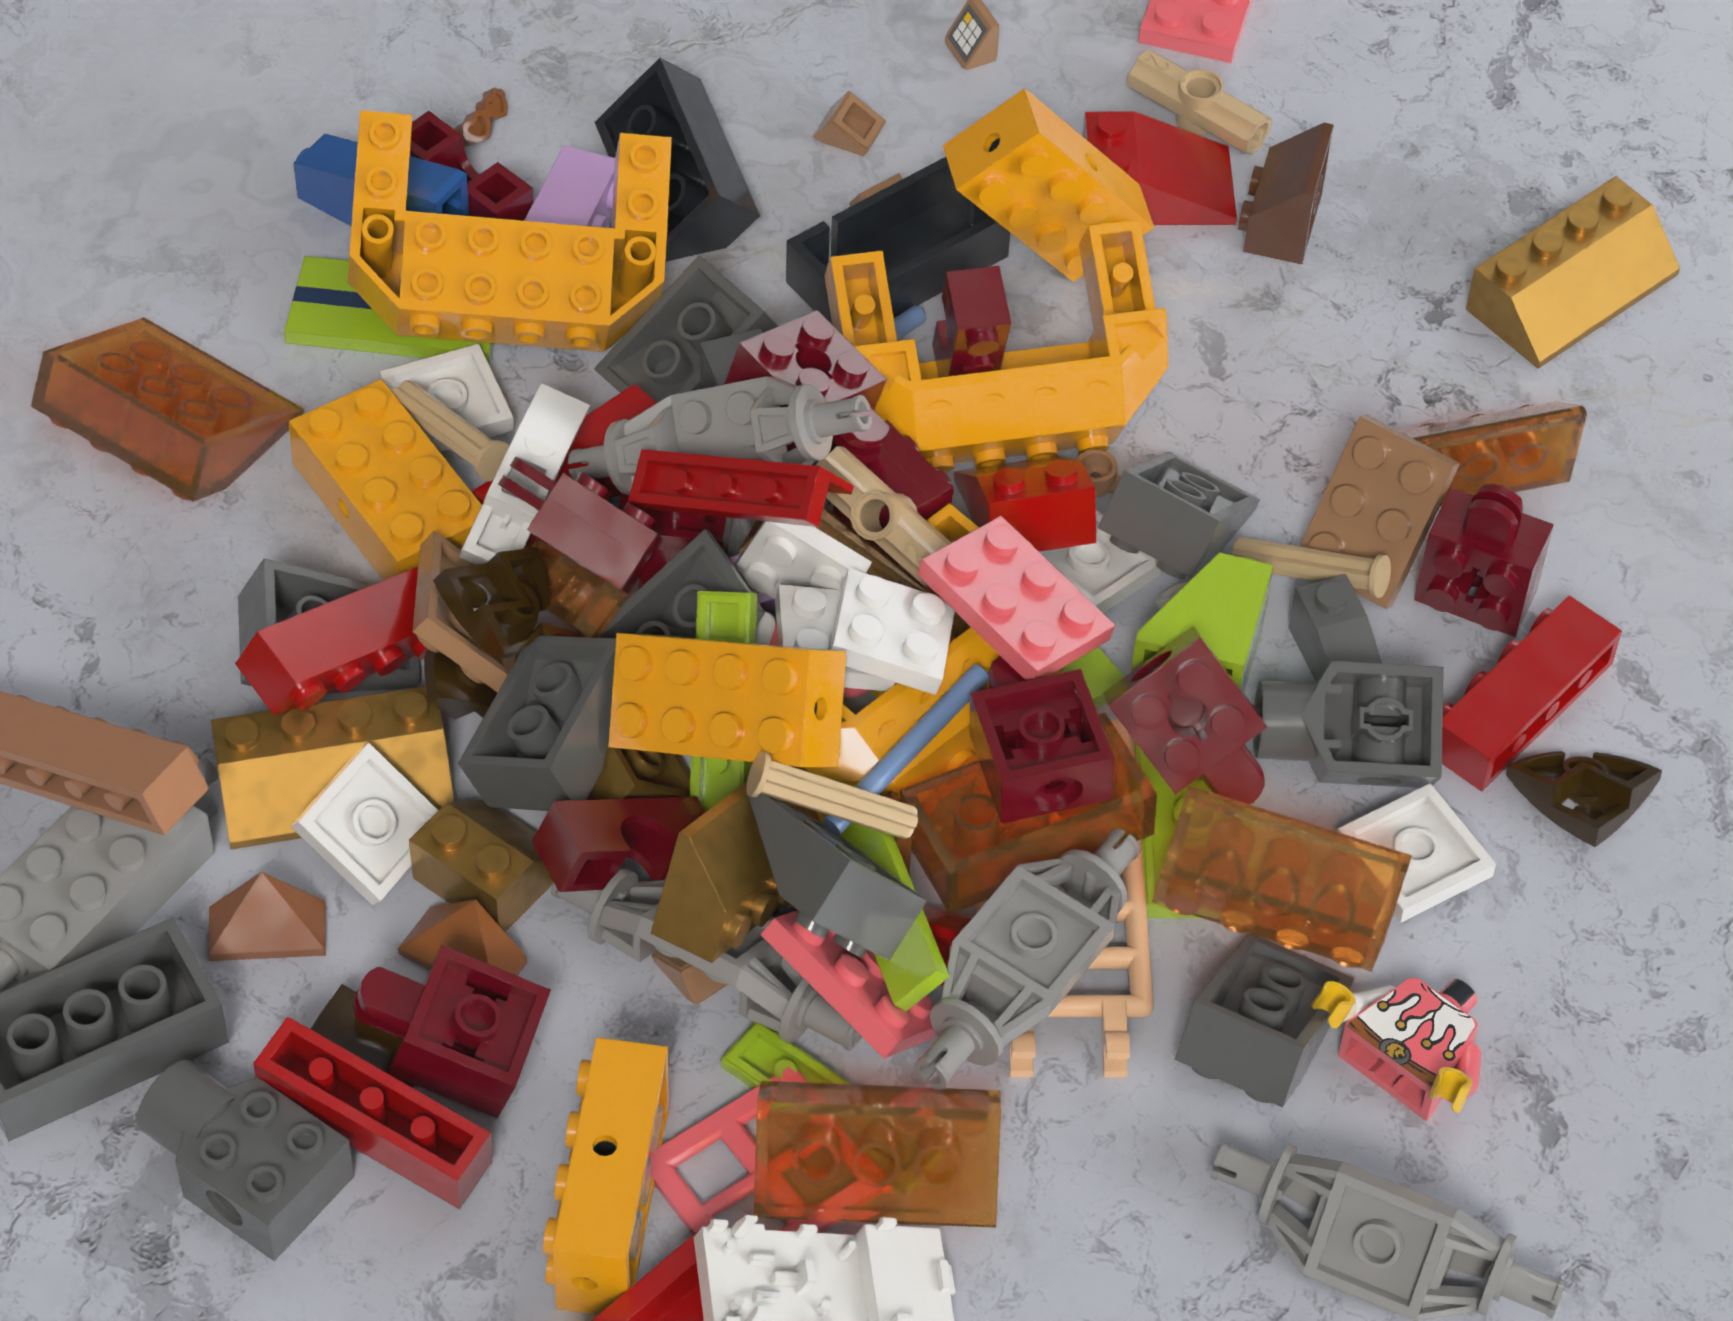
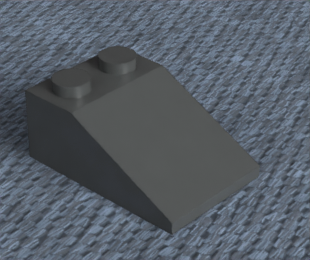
[594,255,778,403]
[1097,451,1260,579]
[587,529,765,638]
[238,558,421,693]
[458,636,616,811]
[749,793,927,960]
[1174,933,1354,1108]

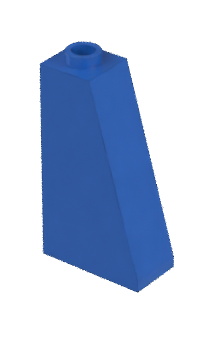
[293,133,470,226]

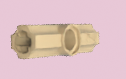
[1127,49,1272,155]
[816,446,951,588]

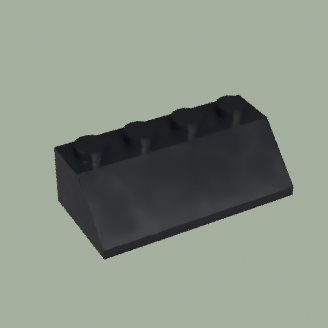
[595,57,760,262]

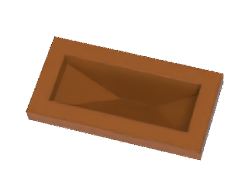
[208,872,326,961]
[398,899,527,976]

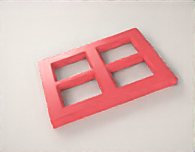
[645,1067,892,1235]

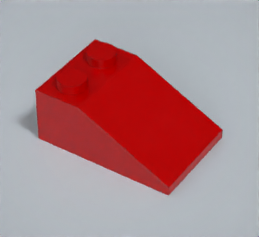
[1082,111,1237,225]
[953,456,1096,552]

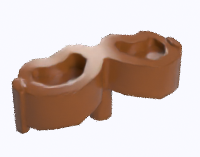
[454,88,508,147]

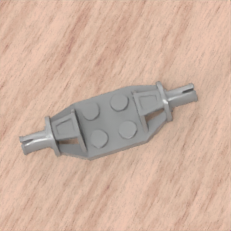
[568,377,872,495]
[914,828,1140,1090]
[551,868,862,1051]
[1210,1142,1567,1321]

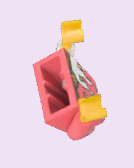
[1310,978,1482,1121]

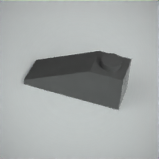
[1288,574,1382,683]

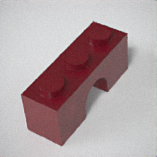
[410,111,534,221]
[932,266,1011,378]
[532,796,706,892]

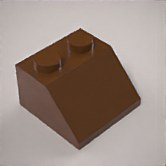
[1238,122,1334,264]

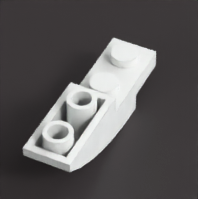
[459,383,590,565]

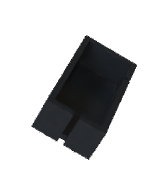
[786,157,1010,324]

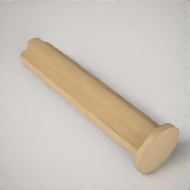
[391,380,509,481]
[1231,537,1391,598]
[746,751,918,839]

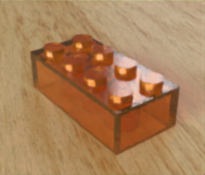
[900,712,1157,915]

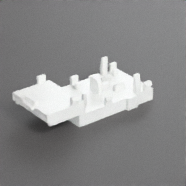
[693,1215,955,1321]

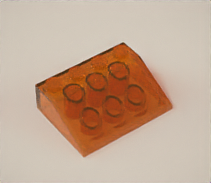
[31,317,304,502]

